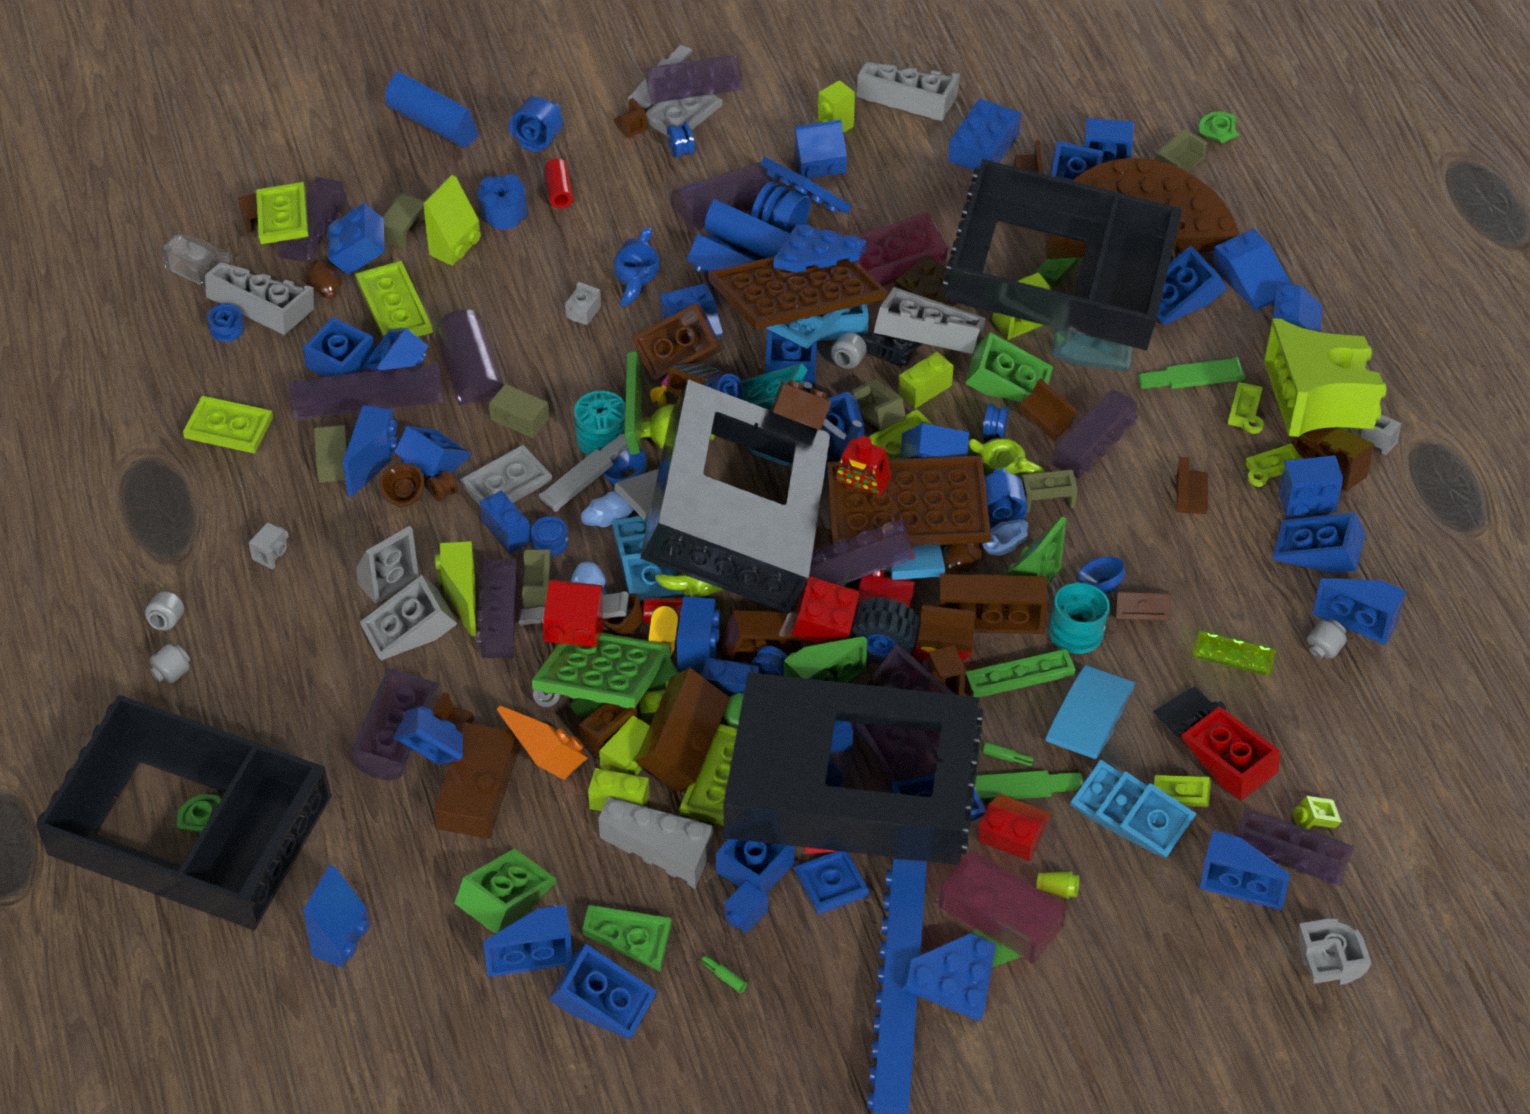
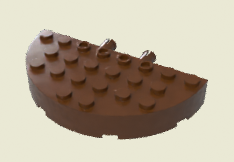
[1045,158,1239,263]

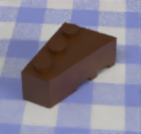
[1292,427,1374,492]
[718,610,813,664]

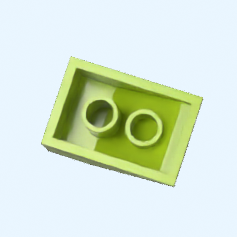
[423,175,481,266]
[435,541,477,636]

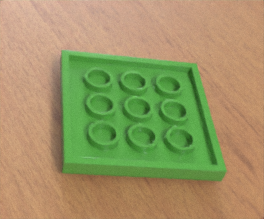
[532,633,671,708]

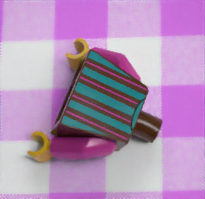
[650,362,725,407]

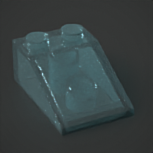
[1051,328,1133,372]

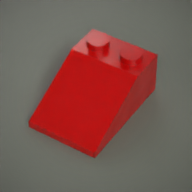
[1181,706,1280,801]

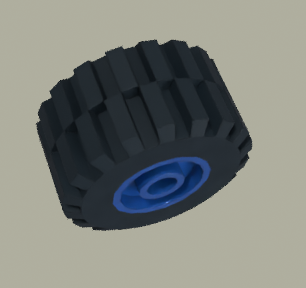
[848,597,919,664]

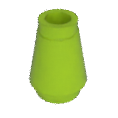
[1037,871,1080,899]

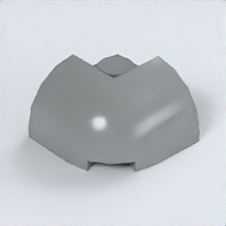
[1298,919,1371,985]

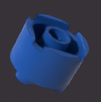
[509,96,563,152]
[477,174,528,229]
[984,469,1028,528]

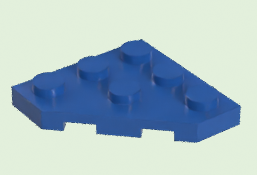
[760,156,851,214]
[773,224,867,273]
[901,933,996,1021]

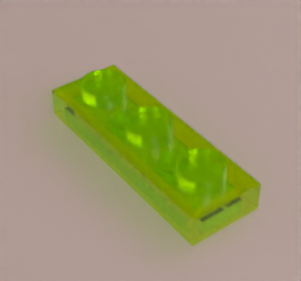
[1192,631,1277,677]

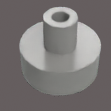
[532,689,560,707]

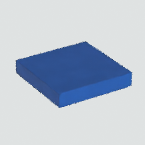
[795,851,869,915]

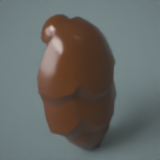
[306,260,342,299]
[942,543,982,574]

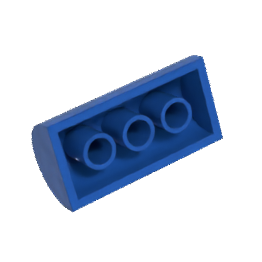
[385,71,479,147]
[705,199,790,259]

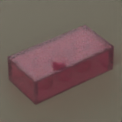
[856,212,949,286]
[939,851,1067,964]

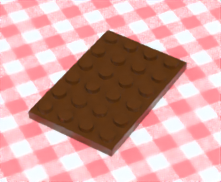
[708,257,887,330]
[827,456,991,549]

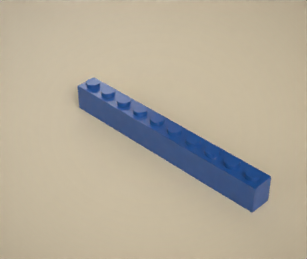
[867,859,927,1114]

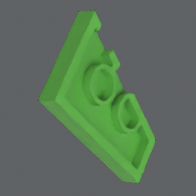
[582,905,672,972]

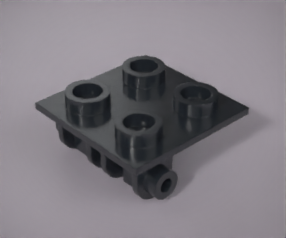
[862,328,924,367]
[1154,686,1226,748]

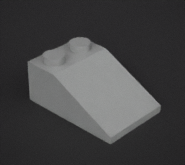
[356,526,419,604]
[360,575,457,660]

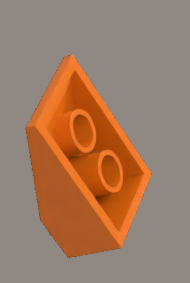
[497,706,588,780]

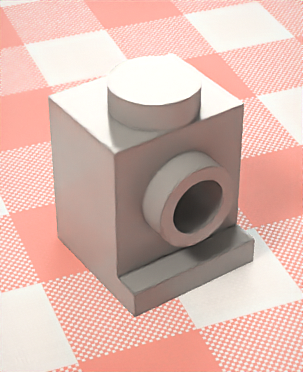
[565,282,601,325]
[1359,415,1402,455]
[249,522,289,570]

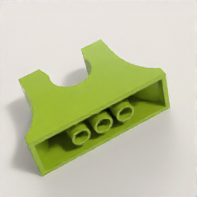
[1264,318,1386,437]

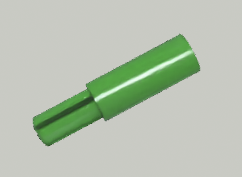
[983,742,1034,766]
[701,955,747,993]

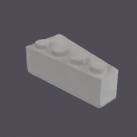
[856,62,960,121]
[205,262,314,335]
[874,287,986,354]
[598,797,714,889]

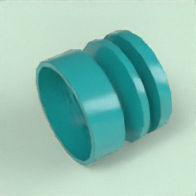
[574,391,625,456]
[1049,583,1110,654]

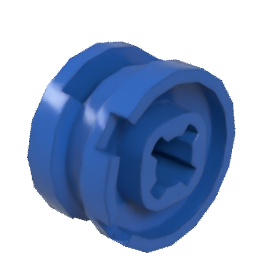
[667,122,695,158]
[207,304,244,342]
[705,374,744,400]
[982,403,1009,439]
[531,516,568,557]
[750,646,788,676]

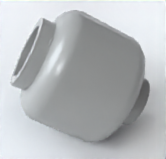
[831,332,867,369]
[145,591,184,631]
[1307,619,1347,659]
[149,644,190,684]

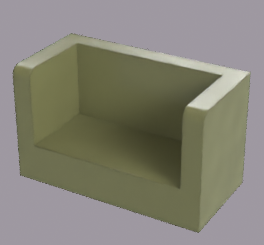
[1155,129,1207,172]
[383,193,425,249]
[851,379,906,430]
[489,384,549,438]
[314,425,347,483]
[1022,470,1078,513]
[522,550,551,609]

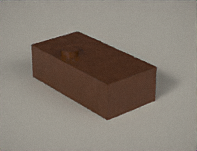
[938,574,1047,634]
[635,667,730,792]
[434,722,519,839]

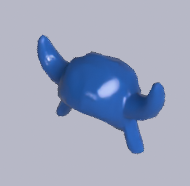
[613,227,660,307]

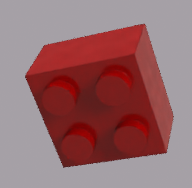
[791,576,860,644]

